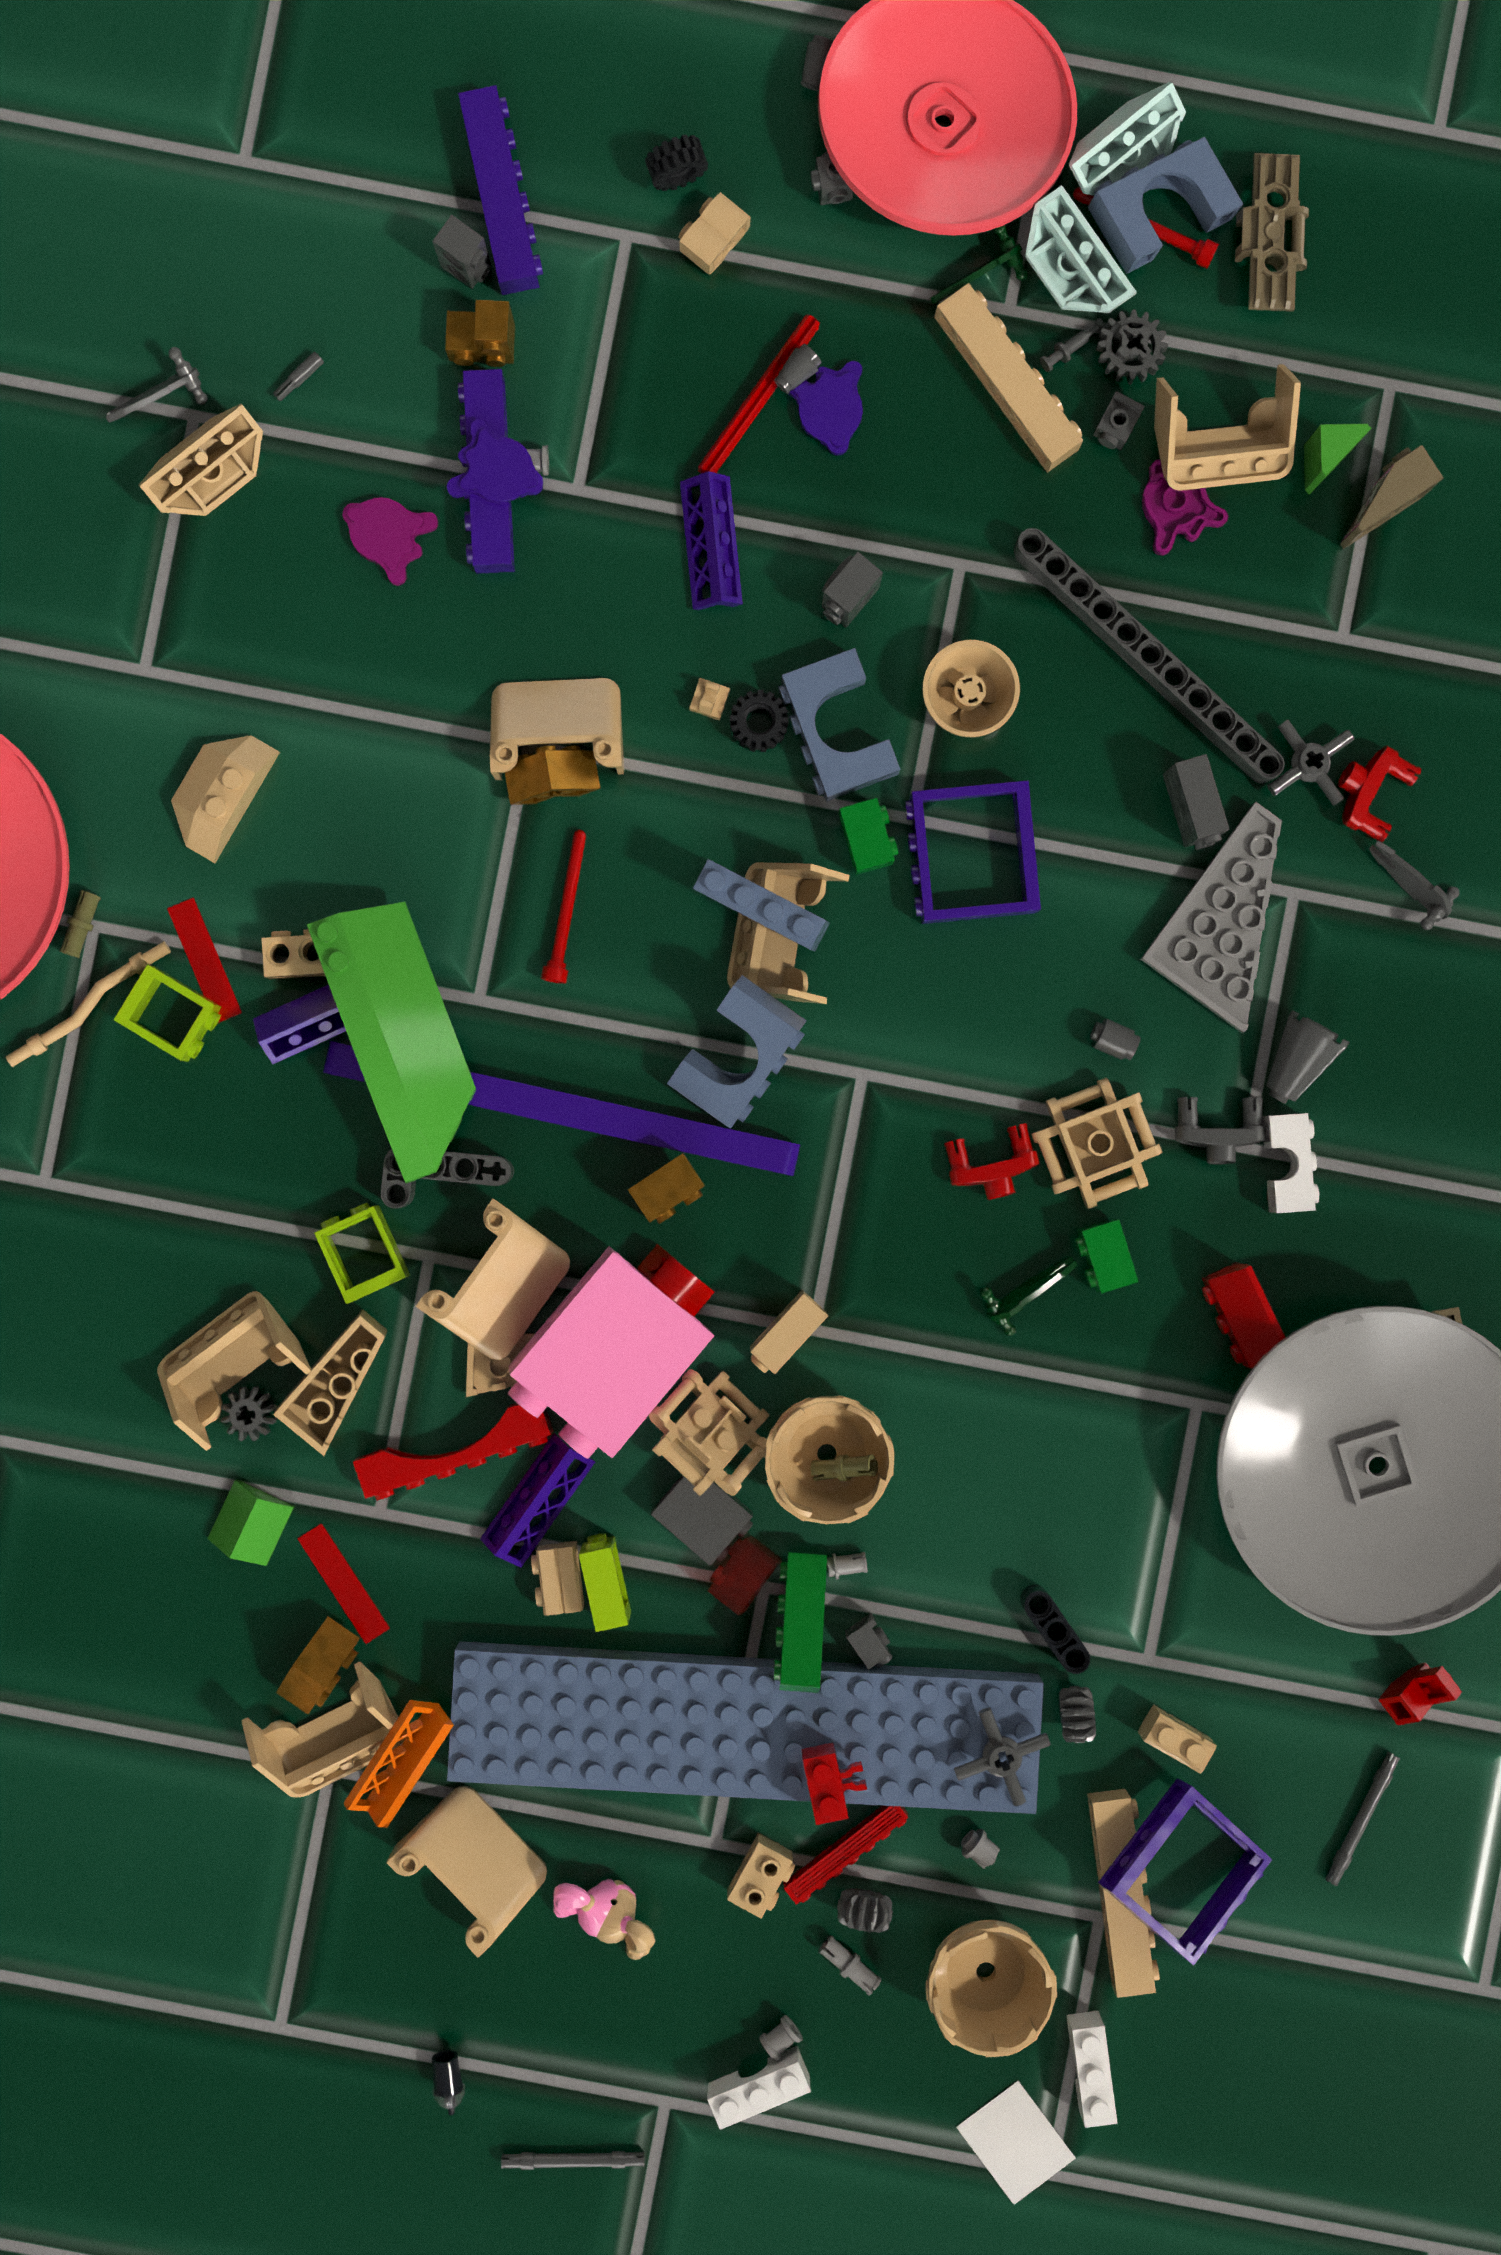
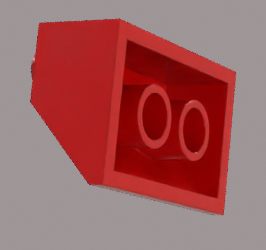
[1201,1262,1285,1369]

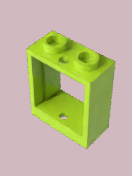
[114,964,221,1062]
[314,1202,411,1304]
[579,1533,631,1632]

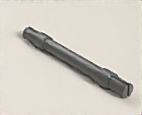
[1325,1752,1400,1886]
[501,2151,645,2170]

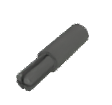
[273,351,324,401]

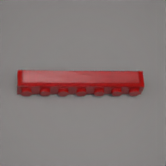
[783,1806,908,1905]

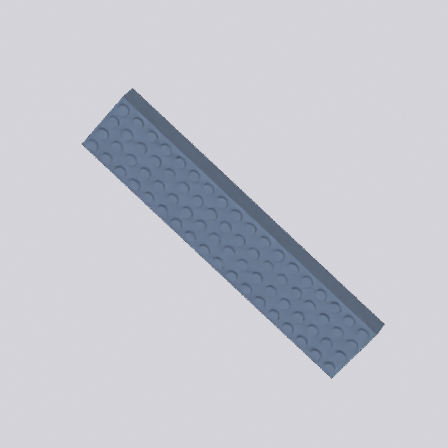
[447,1641,1044,1814]

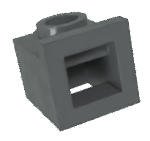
[1093,391,1145,450]
[845,1613,893,1670]

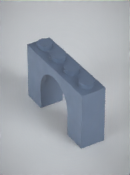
[1088,137,1243,274]
[778,648,901,802]
[693,859,830,952]
[667,975,807,1129]

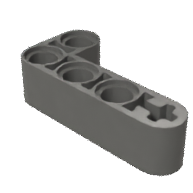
[381,1149,514,1209]

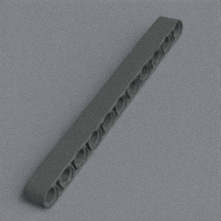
[1014,528,1285,784]

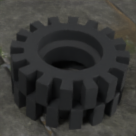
[645,135,709,191]
[730,690,788,752]

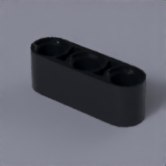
[1020,1585,1090,1674]

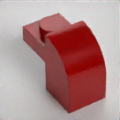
[637,1244,714,1317]
[1378,1662,1462,1725]

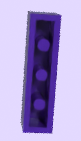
[253,984,346,1064]

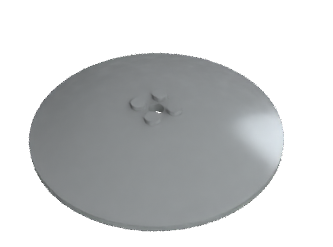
[1216,1306,1501,1636]

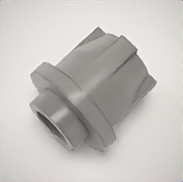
[961,1829,1000,1869]

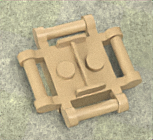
[1031,1078,1163,1209]
[649,1369,770,1496]

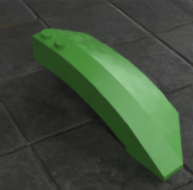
[307,902,476,1183]

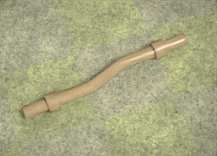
[6,941,171,1067]

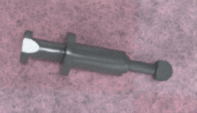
[1040,318,1104,372]

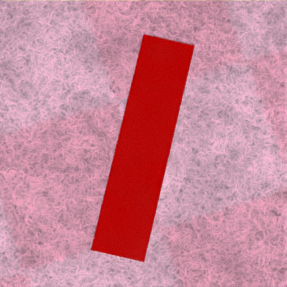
[167,897,242,1023]
[298,1523,390,1644]

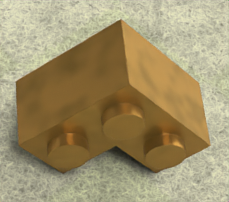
[445,300,515,367]
[505,746,601,805]
[628,1153,705,1224]
[276,1617,360,1714]

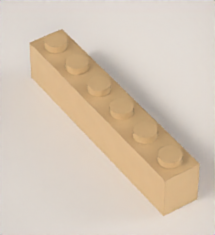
[934,283,1083,473]
[1087,1789,1160,1998]

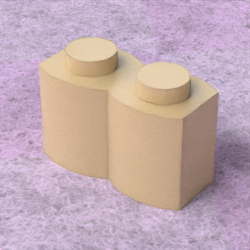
[679,192,751,275]

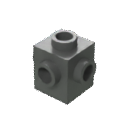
[810,152,853,205]

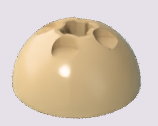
[923,640,1020,738]

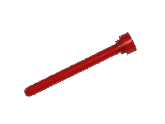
[1073,187,1219,269]
[541,830,586,984]

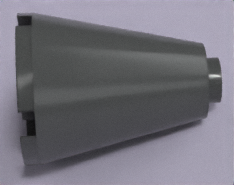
[1266,1010,1350,1104]

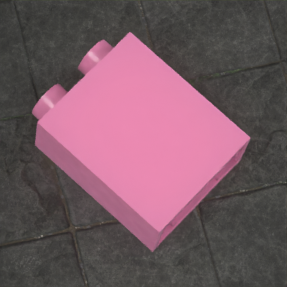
[508,1246,714,1459]

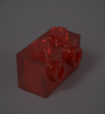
[708,1536,782,1615]

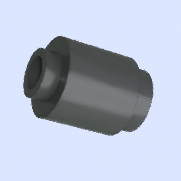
[1089,1018,1141,1060]

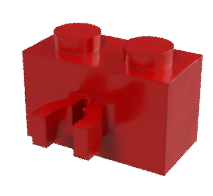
[801,1742,867,1825]

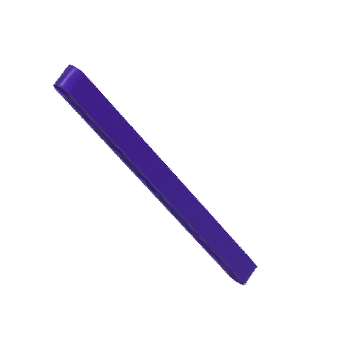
[323,1041,801,1176]

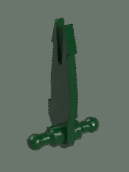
[930,225,1028,303]
[980,1256,1078,1336]

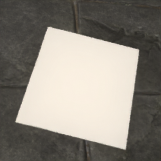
[956,2081,1076,2205]

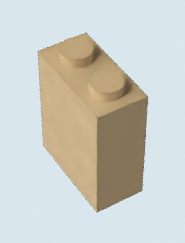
[750,1290,828,1374]

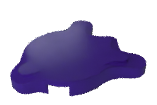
[788,361,863,456]
[447,418,544,505]

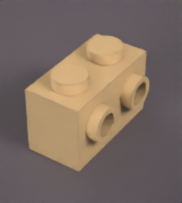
[727,1833,795,1919]

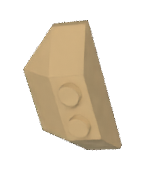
[139,404,263,516]
[171,735,280,863]

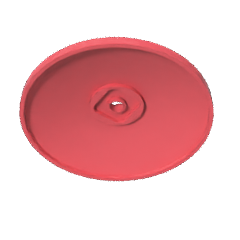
[818,0,1077,236]

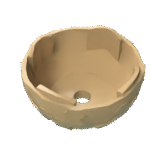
[764,1395,895,1524]
[926,1920,1057,2057]

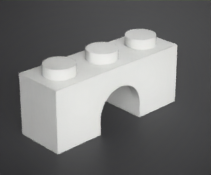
[1262,1113,1319,1213]
[1066,2011,1118,2128]
[707,2046,811,2130]

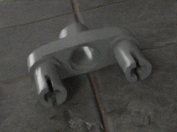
[1175,1097,1266,1164]

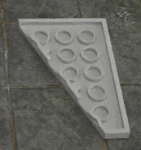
[1140,802,1282,1033]

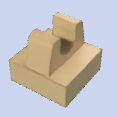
[689,678,730,721]

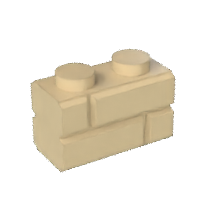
[531,1541,584,1616]
[1138,1705,1217,1774]

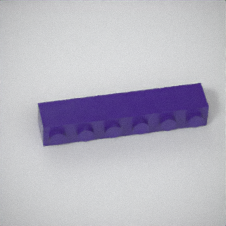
[458,85,543,295]
[458,369,515,574]

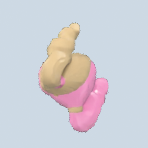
[553,1879,655,1960]

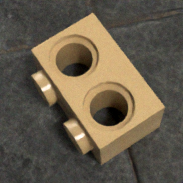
[262,929,325,979]

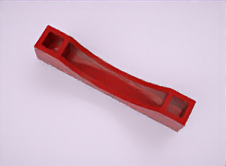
[353,1403,554,1501]

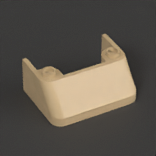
[1154,364,1301,491]
[727,862,850,1004]
[157,1291,311,1451]
[241,1662,406,1798]

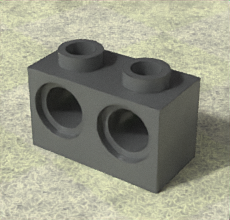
[432,215,491,289]

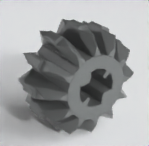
[221,1386,277,1441]
[1059,1686,1096,1744]
[837,1888,893,1933]

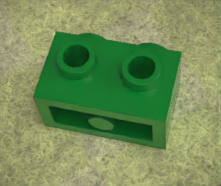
[838,798,898,875]
[1075,1219,1139,1294]

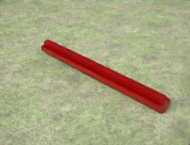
[698,314,820,474]

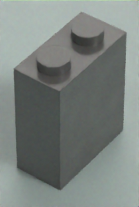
[1162,754,1230,850]
[651,1475,753,1566]

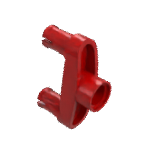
[1338,745,1421,842]
[944,1123,1040,1200]

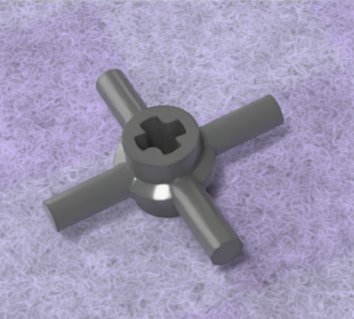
[1267,720,1354,806]
[954,1707,1051,1806]

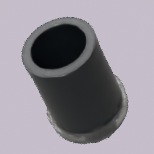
[432,2050,465,2115]

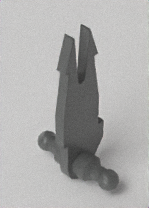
[106,347,208,423]
[1369,840,1460,930]

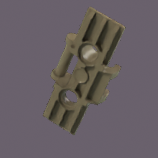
[1235,153,1309,312]

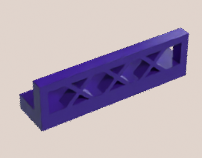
[680,471,743,610]
[480,1433,595,1568]

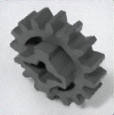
[1096,309,1168,384]

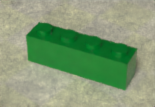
[773,1552,827,1693]

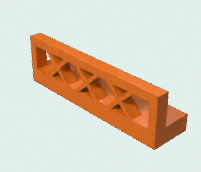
[343,1700,454,1828]

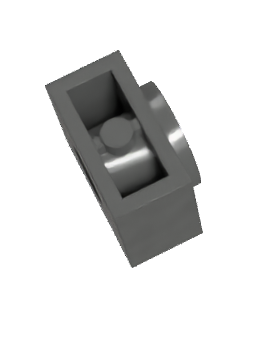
[821,552,883,628]

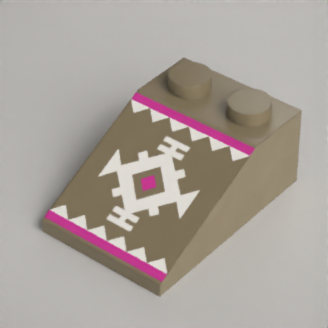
[1340,445,1444,549]

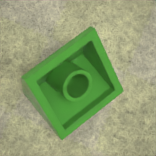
[1304,424,1372,495]
[207,1479,295,1566]

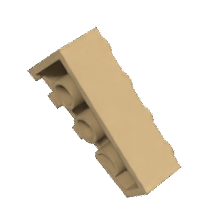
[273,1310,387,1456]

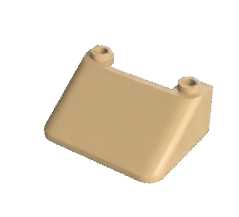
[490,678,624,780]
[415,1199,570,1360]
[387,1786,547,1958]

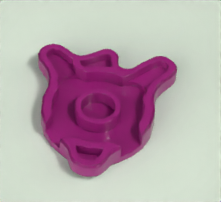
[1142,459,1228,556]
[342,497,438,586]

